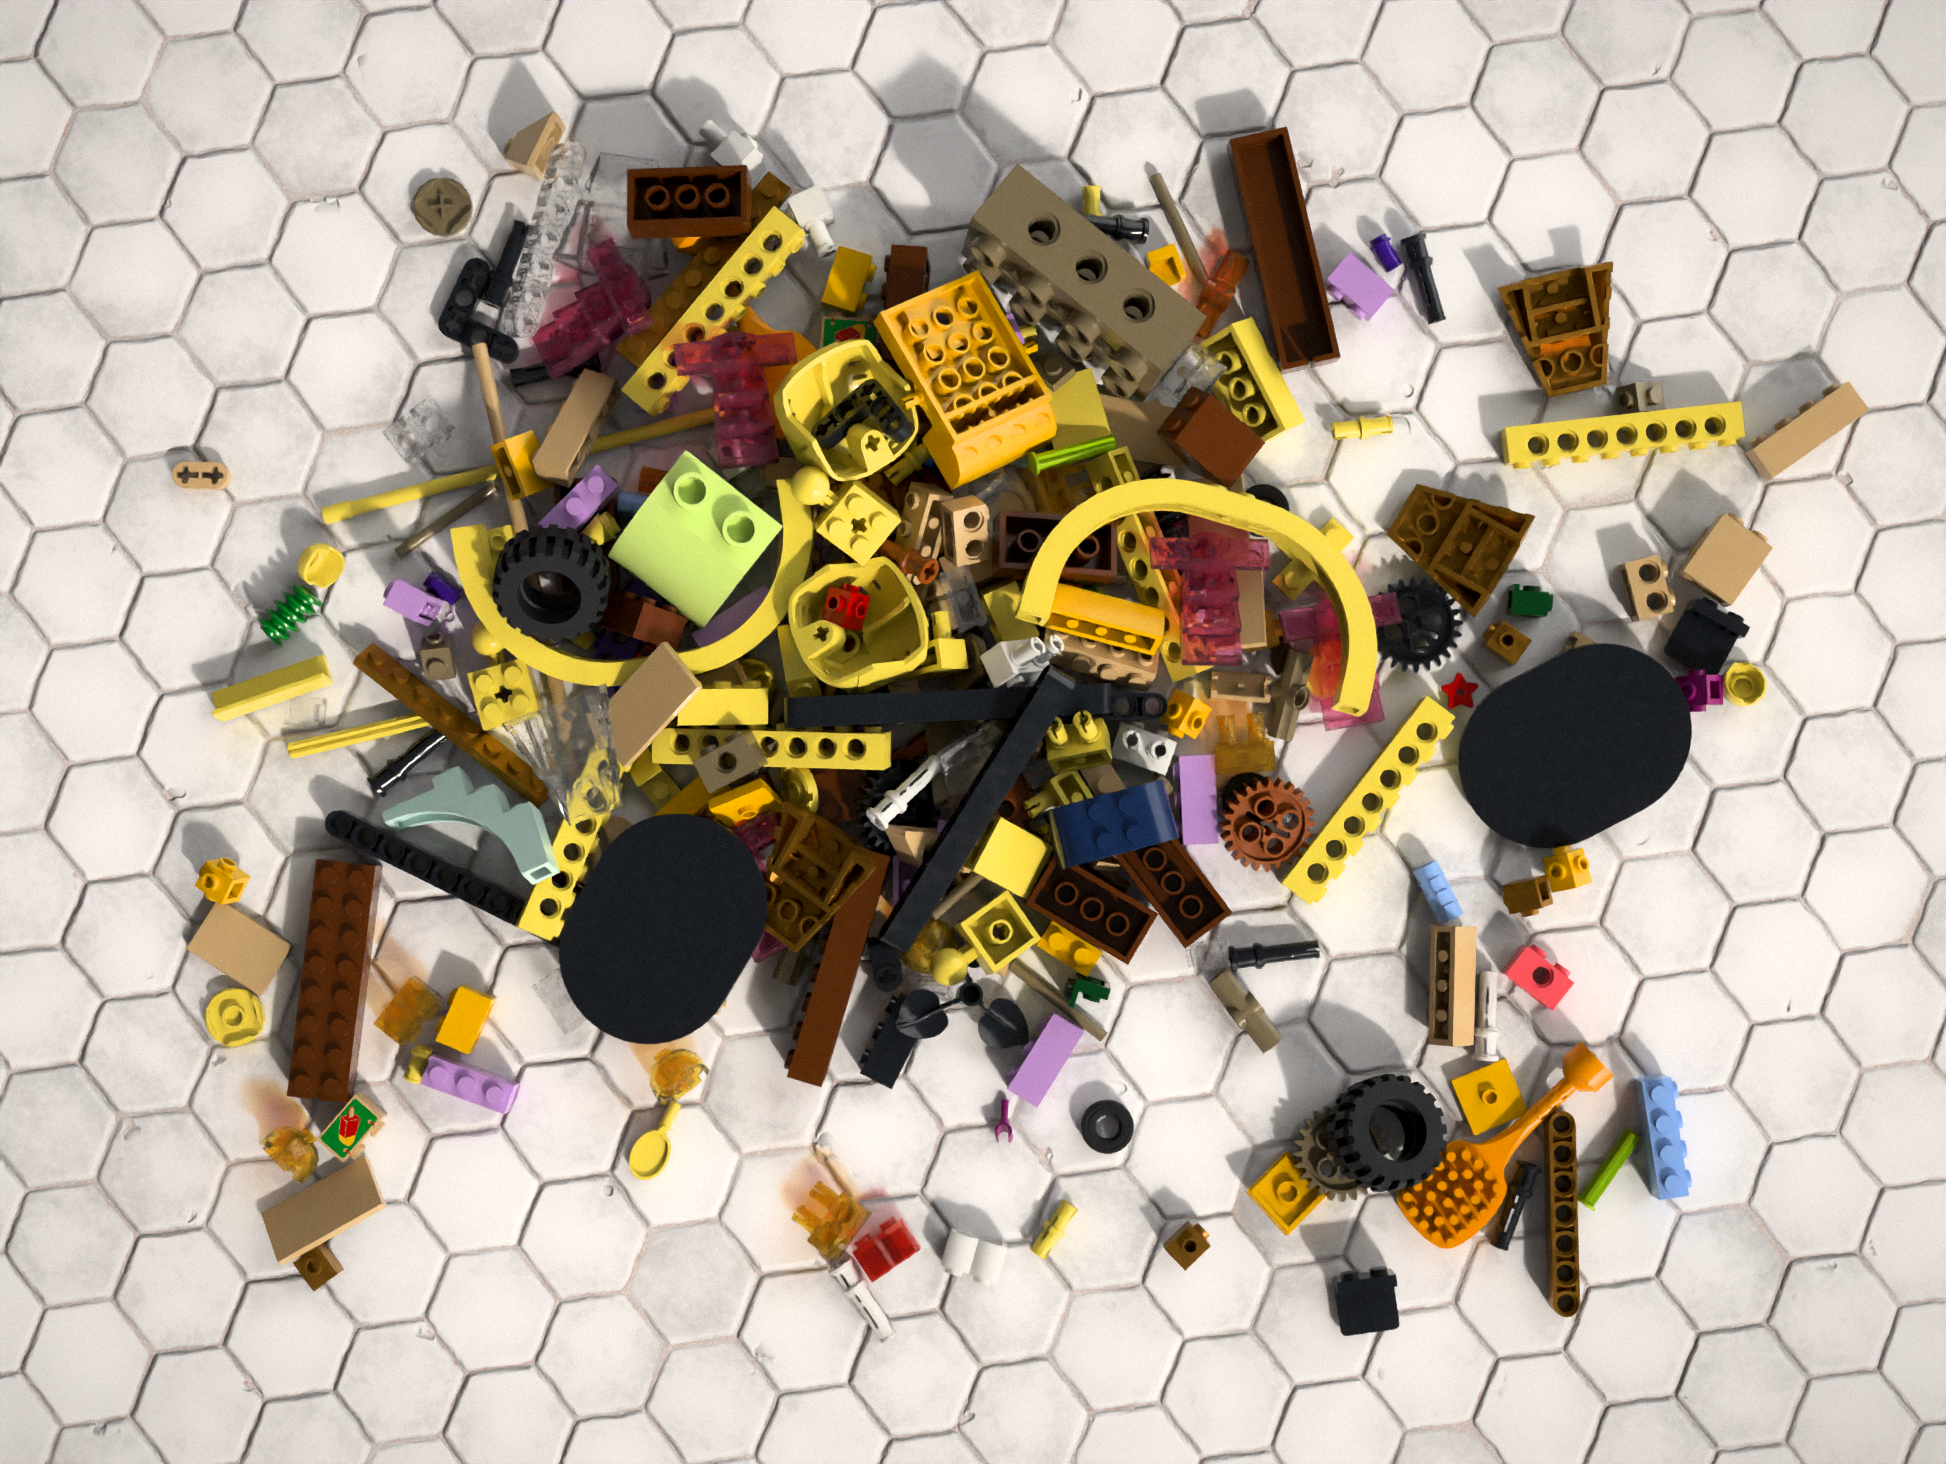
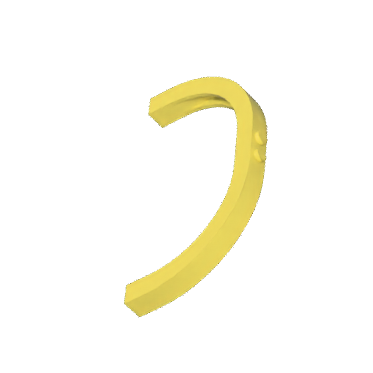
[450,478,815,687]
[1014,478,1377,717]

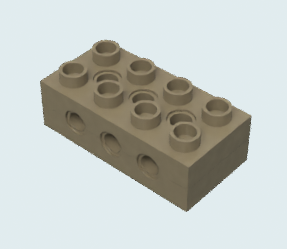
[961,163,1207,402]

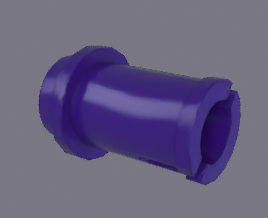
[1369,233,1403,273]
[423,571,463,606]

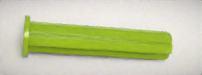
[1028,435,1117,476]
[1578,1129,1640,1212]

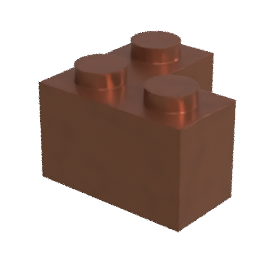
[596,590,688,652]

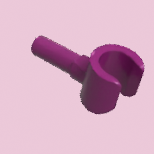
[994,1099,1013,1143]

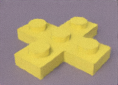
[1270,517,1354,602]

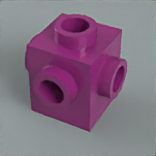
[1675,670,1723,712]

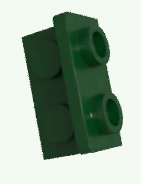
[1063,972,1111,1008]

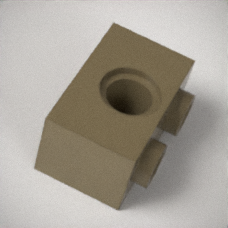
[693,730,768,794]

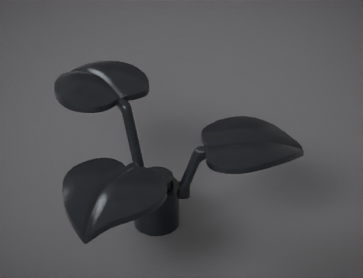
[895,917,1029,1049]

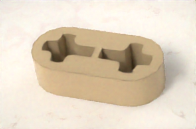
[172,462,231,490]

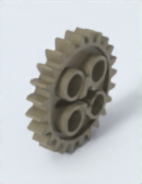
[1291,1104,1389,1202]

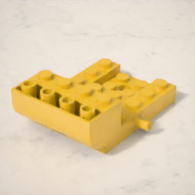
[873,270,1057,491]

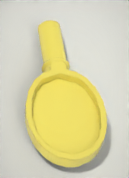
[629,1100,681,1180]

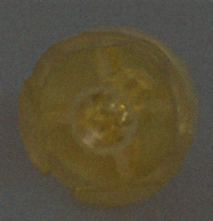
[899,917,958,975]
[649,1048,709,1105]
[259,1126,319,1184]

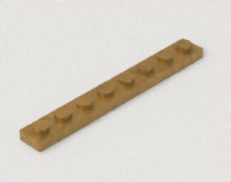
[615,171,792,369]
[353,643,558,809]

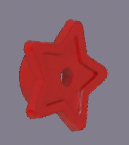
[1440,672,1479,710]

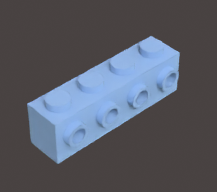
[1634,1074,1692,1200]

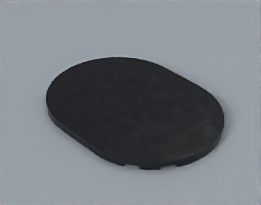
[1458,643,1692,848]
[559,813,768,1044]

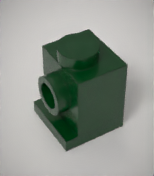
[1506,584,1553,618]

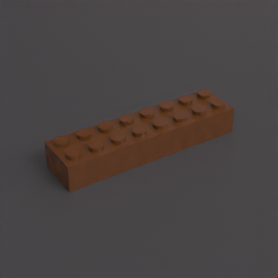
[1226,127,1341,375]
[784,848,892,1087]
[287,858,383,1103]

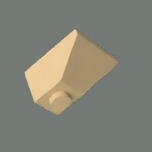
[504,112,566,180]

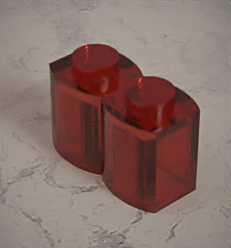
[852,1216,921,1282]

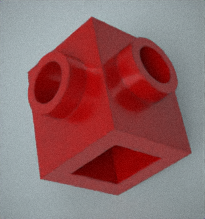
[821,583,870,631]

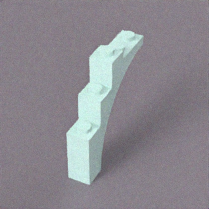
[382,766,560,885]

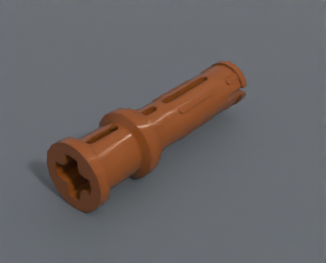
[875,538,939,584]

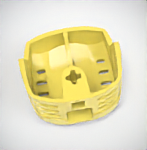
[773,338,919,481]
[788,556,929,694]

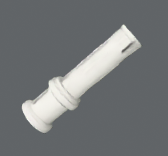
[866,754,945,831]
[1471,971,1500,1061]
[829,1257,897,1343]

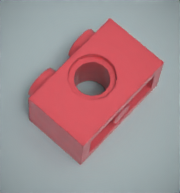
[1501,944,1574,1011]

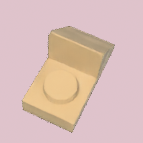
[885,824,941,867]

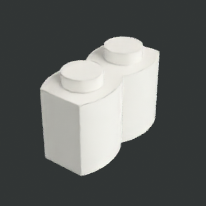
[940,1228,1008,1285]

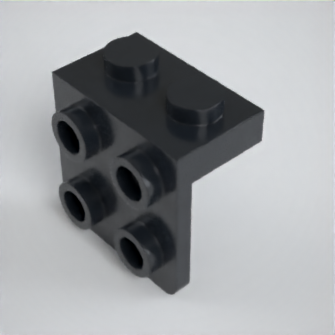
[1664,597,1750,675]
[1332,1266,1400,1336]

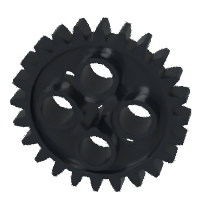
[1371,577,1463,674]
[854,759,941,856]

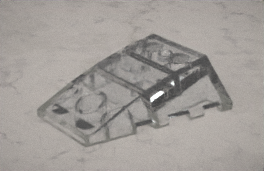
[552,152,670,282]
[502,683,623,826]

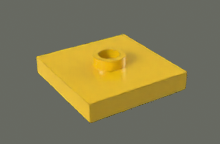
[707,778,783,831]
[1450,1057,1528,1136]
[1245,1151,1327,1236]

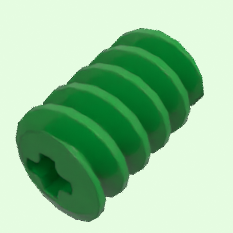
[257,582,323,647]

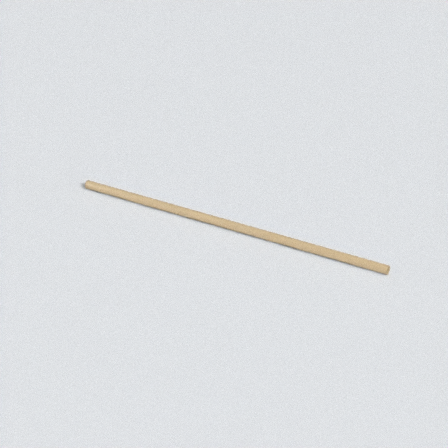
[472,343,602,873]

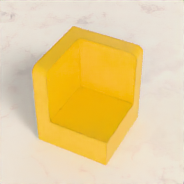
[1145,243,1186,287]

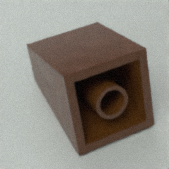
[1156,386,1265,489]

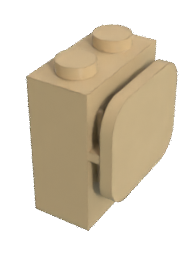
[1676,513,1773,607]

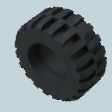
[492,524,611,642]
[1327,1074,1447,1192]

